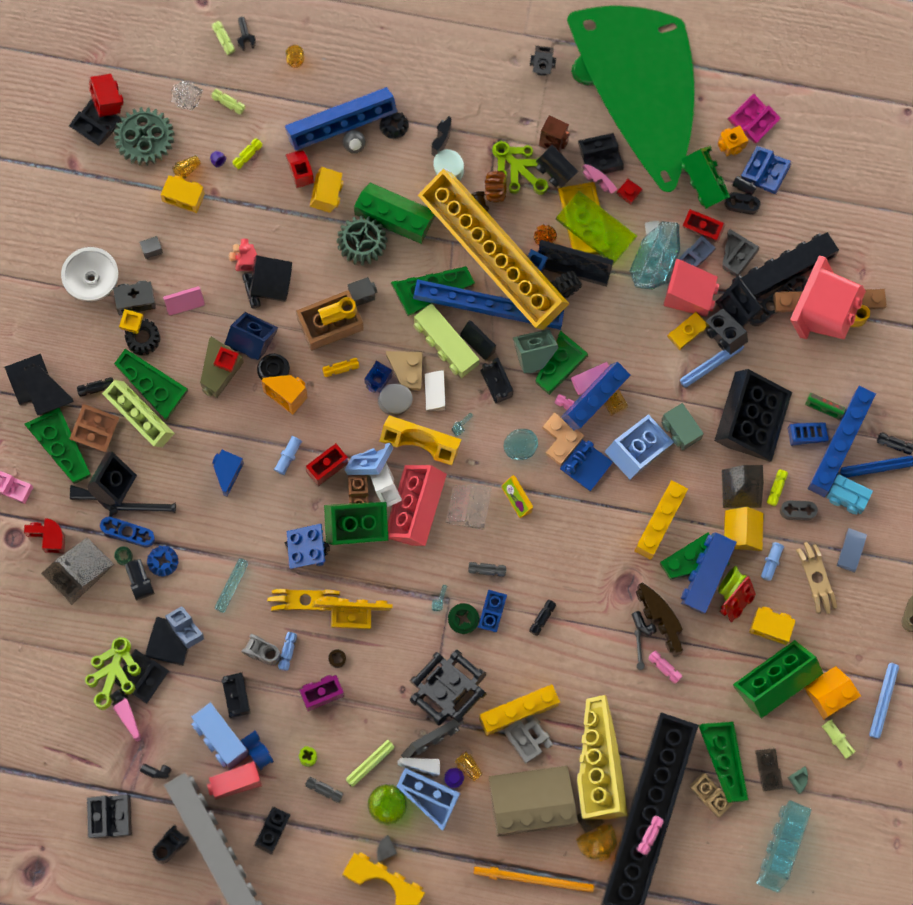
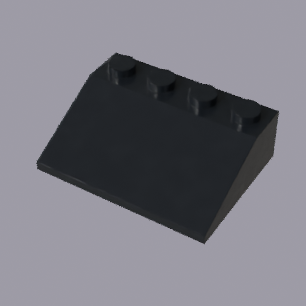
[714,369,792,462]

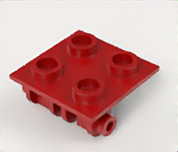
[719,576,756,623]

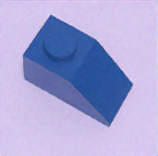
[212,449,244,497]

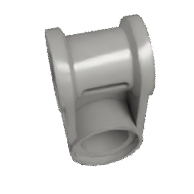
[241,634,281,666]

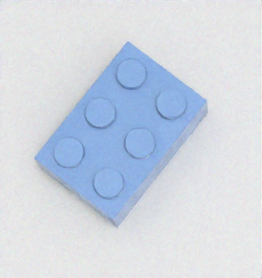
[191,702,249,770]

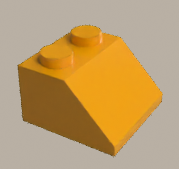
[261,375,307,415]
[804,666,861,720]

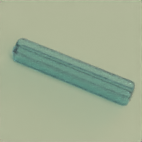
[215,558,248,613]

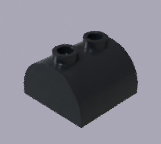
[536,145,578,188]
[87,451,137,506]

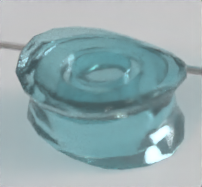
[503,429,538,460]

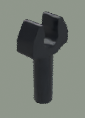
[237,17,256,51]

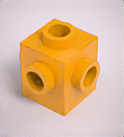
[718,125,749,157]

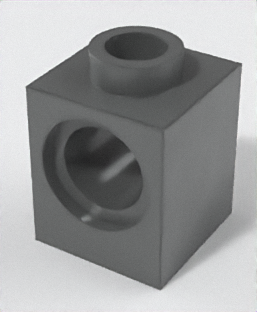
[347,277,377,307]

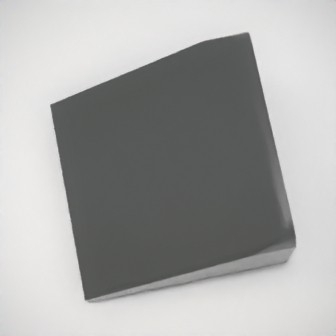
[139,236,163,259]

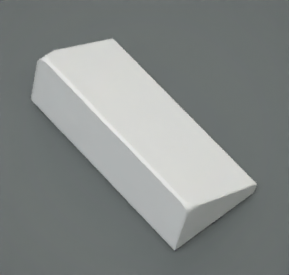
[425,370,445,411]

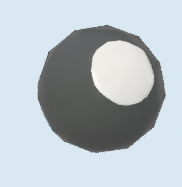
[343,130,366,154]

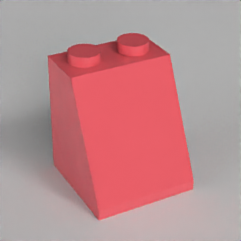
[663,259,719,317]

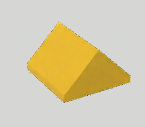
[724,507,764,551]

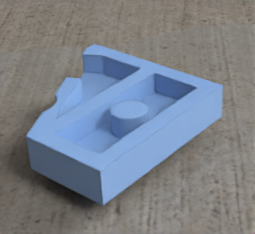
[344,443,394,475]

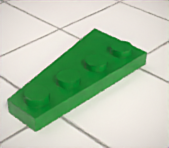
[391,266,475,316]
[114,349,188,421]

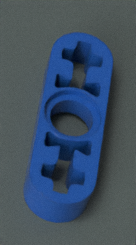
[100,517,155,548]

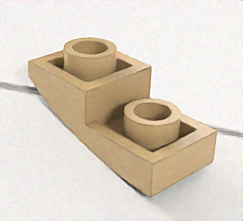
[689,773,733,817]

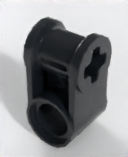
[152,825,190,864]

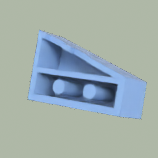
[396,768,461,831]

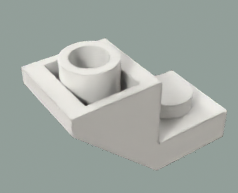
[370,463,402,507]

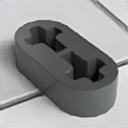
[780,500,818,520]

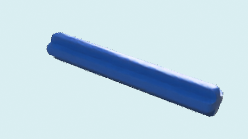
[840,456,913,478]

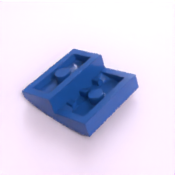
[741,146,792,194]

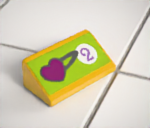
[501,475,533,518]

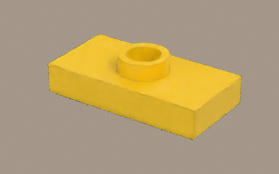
[667,312,706,350]

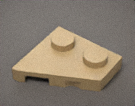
[386,351,422,391]

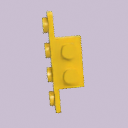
[312,597,393,629]

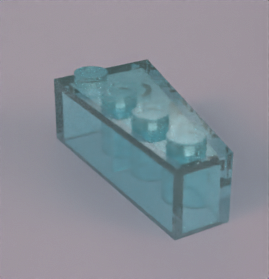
[756,800,812,893]

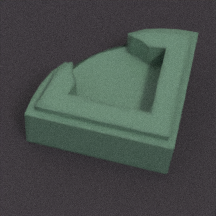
[788,767,808,794]

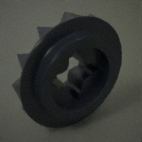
[379,112,409,139]

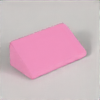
[163,286,205,315]

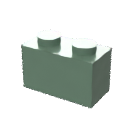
[661,403,704,451]

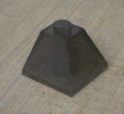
[721,465,764,508]

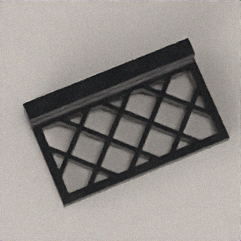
[538,240,614,287]

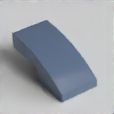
[679,236,716,267]
[836,528,867,572]
[165,606,204,649]

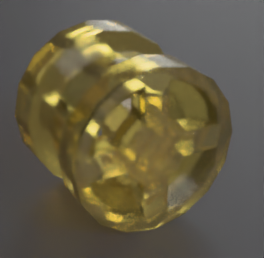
[286,45,304,68]

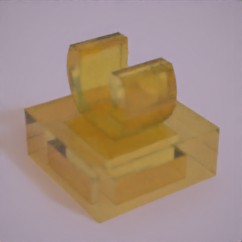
[604,390,628,416]

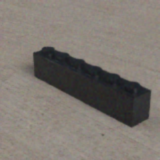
[731,232,839,299]

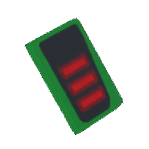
[805,393,845,420]

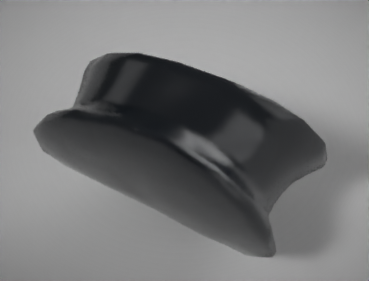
[257,353,290,380]

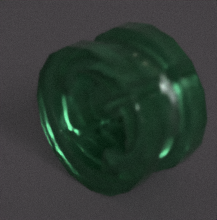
[114,546,133,566]

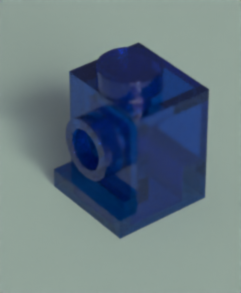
[364,360,393,393]

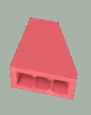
[207,762,262,800]

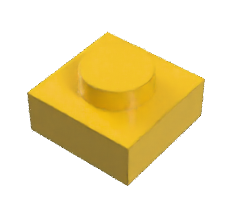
[119,309,144,334]

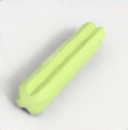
[346,740,394,787]

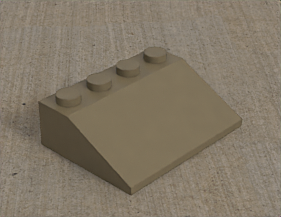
[489,766,578,836]

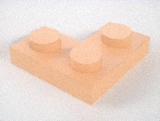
[542,413,584,466]

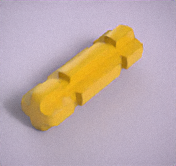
[322,358,359,377]

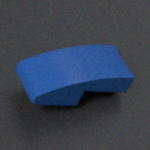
[478,589,507,633]

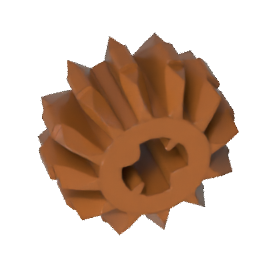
[485,171,507,203]

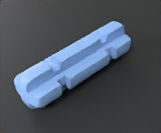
[278,632,297,671]

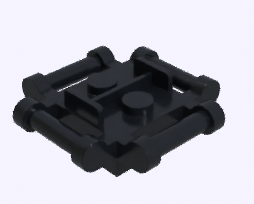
[410,650,487,726]

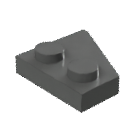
[722,229,759,277]

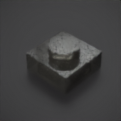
[577,813,604,834]

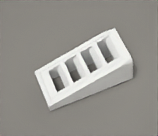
[397,758,440,777]

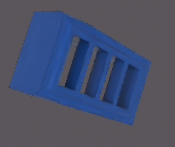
[788,422,829,446]

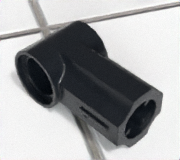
[125,559,155,601]

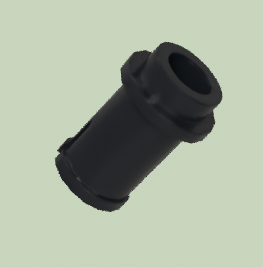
[732,176,757,196]

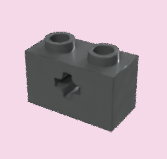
[113,281,156,315]

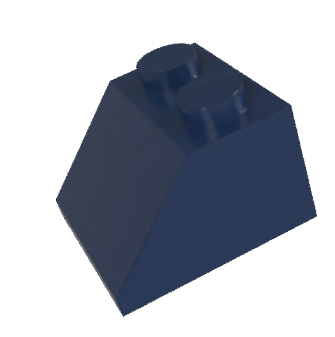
[225,312,278,360]

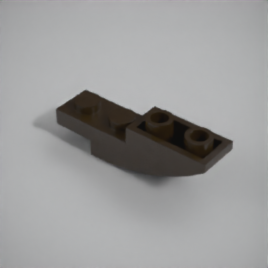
[636,583,683,657]

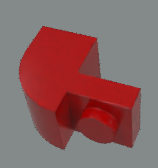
[24,518,65,554]

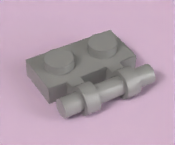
[503,715,553,764]

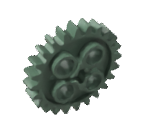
[114,107,175,166]

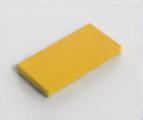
[558,182,610,255]

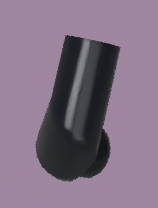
[632,611,657,636]
[140,763,172,779]

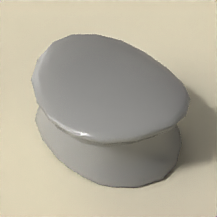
[378,384,413,415]

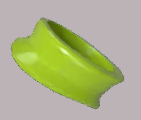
[718,566,746,601]

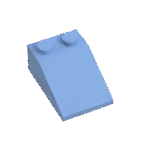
[604,414,674,480]

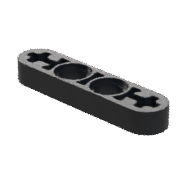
[749,275,808,327]

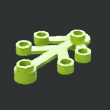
[492,141,548,195]
[85,637,141,710]

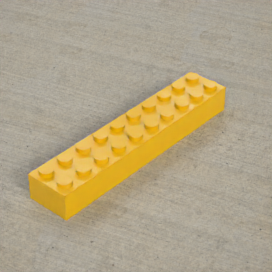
[418,169,569,330]

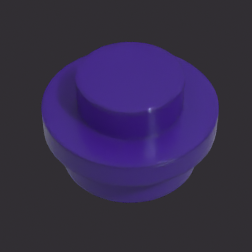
[444,768,464,788]

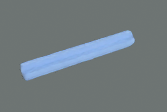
[680,345,744,388]
[869,663,899,739]

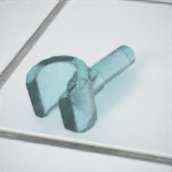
[452,413,473,436]
[432,585,447,611]

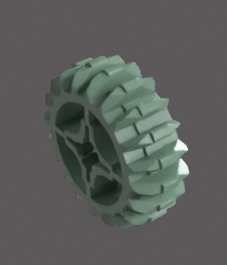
[337,215,387,266]

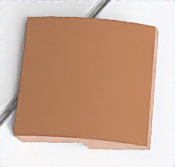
[70,404,119,453]

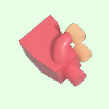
[229,238,257,271]

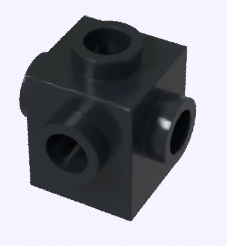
[530,46,556,76]

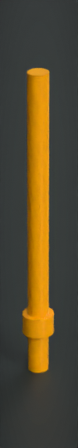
[473,866,594,893]

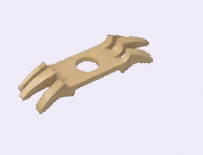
[796,542,837,614]

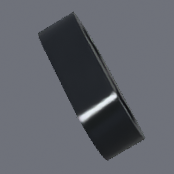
[724,193,760,215]

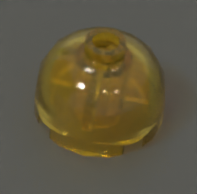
[576,824,617,862]

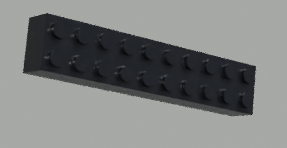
[600,712,699,905]

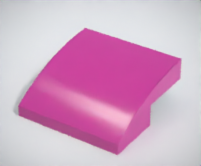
[728,93,781,143]

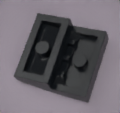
[69,98,121,146]
[578,133,624,174]
[249,255,292,302]
[715,278,762,327]
[5,353,49,405]
[145,617,189,666]
[114,649,169,704]
[87,794,132,838]

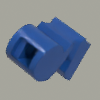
[240,730,274,771]

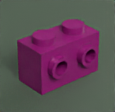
[299,675,344,712]

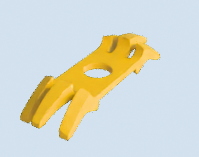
[267,589,340,611]

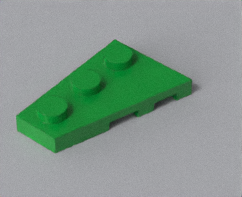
[535,331,588,395]
[659,532,730,580]

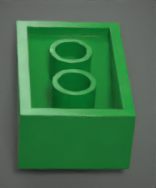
[324,502,388,545]

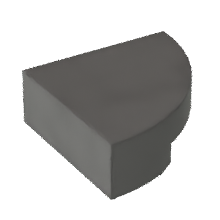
[377,835,397,862]

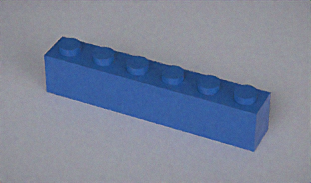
[285,87,398,151]
[807,386,876,498]

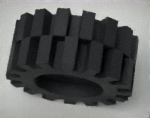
[551,271,582,298]
[124,319,160,355]

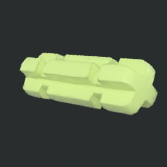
[212,21,235,55]
[211,89,245,114]

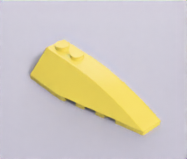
[577,695,628,819]

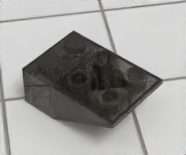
[41,538,114,605]

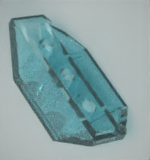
[629,221,680,290]

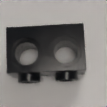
[705,309,748,355]

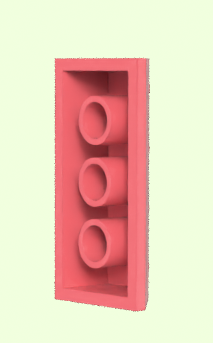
[388,465,447,546]

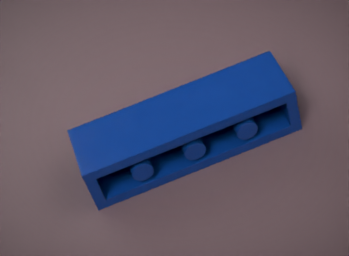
[561,362,631,431]
[680,532,737,613]

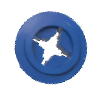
[147,545,178,576]

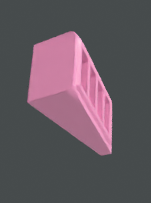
[113,698,141,742]

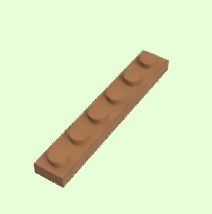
[773,289,887,312]

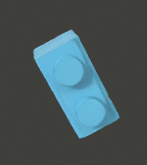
[826,474,873,515]

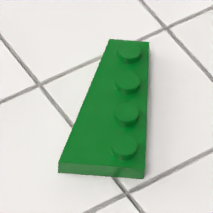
[24,408,91,484]
[698,722,748,803]

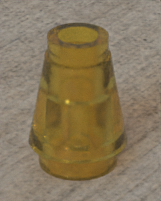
[172,155,201,179]
[454,751,483,781]

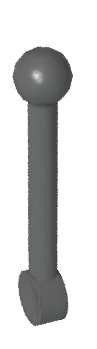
[634,629,645,670]

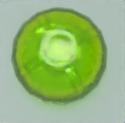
[367,784,407,825]

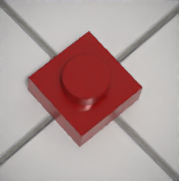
[616,178,643,205]
[213,347,239,373]

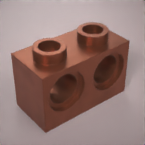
[539,115,570,152]

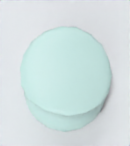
[433,149,464,181]

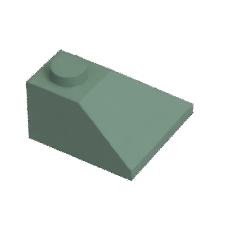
[513,329,558,373]

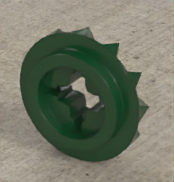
[448,603,479,635]

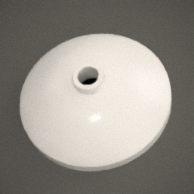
[61,247,119,302]

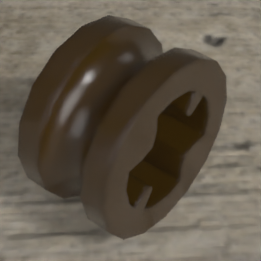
[328,649,346,668]

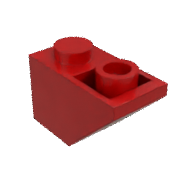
[285,149,314,189]

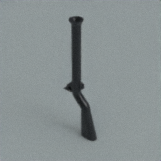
[70,485,176,517]

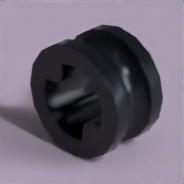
[110,689,128,706]

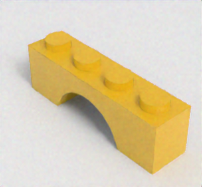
[379,415,462,466]
[634,480,688,560]
[479,684,560,736]
[342,852,425,905]

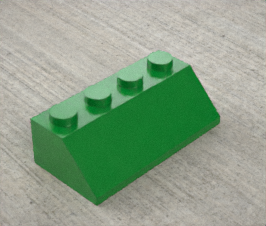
[354,182,436,244]
[733,640,824,719]

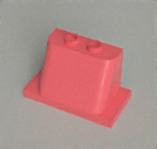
[790,256,866,340]

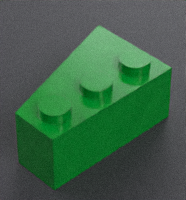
[681,145,730,209]

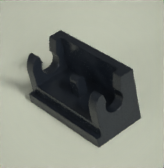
[480,357,514,404]
[222,672,251,718]

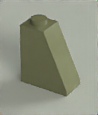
[200,336,244,398]

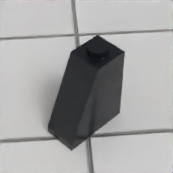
[21,363,74,415]

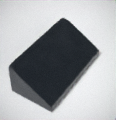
[460,320,496,360]

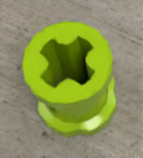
[299,746,317,767]

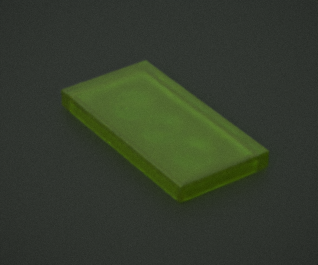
[556,191,637,265]

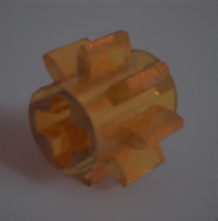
[534,224,557,245]

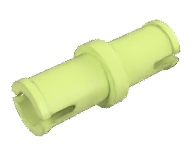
[821,719,856,759]

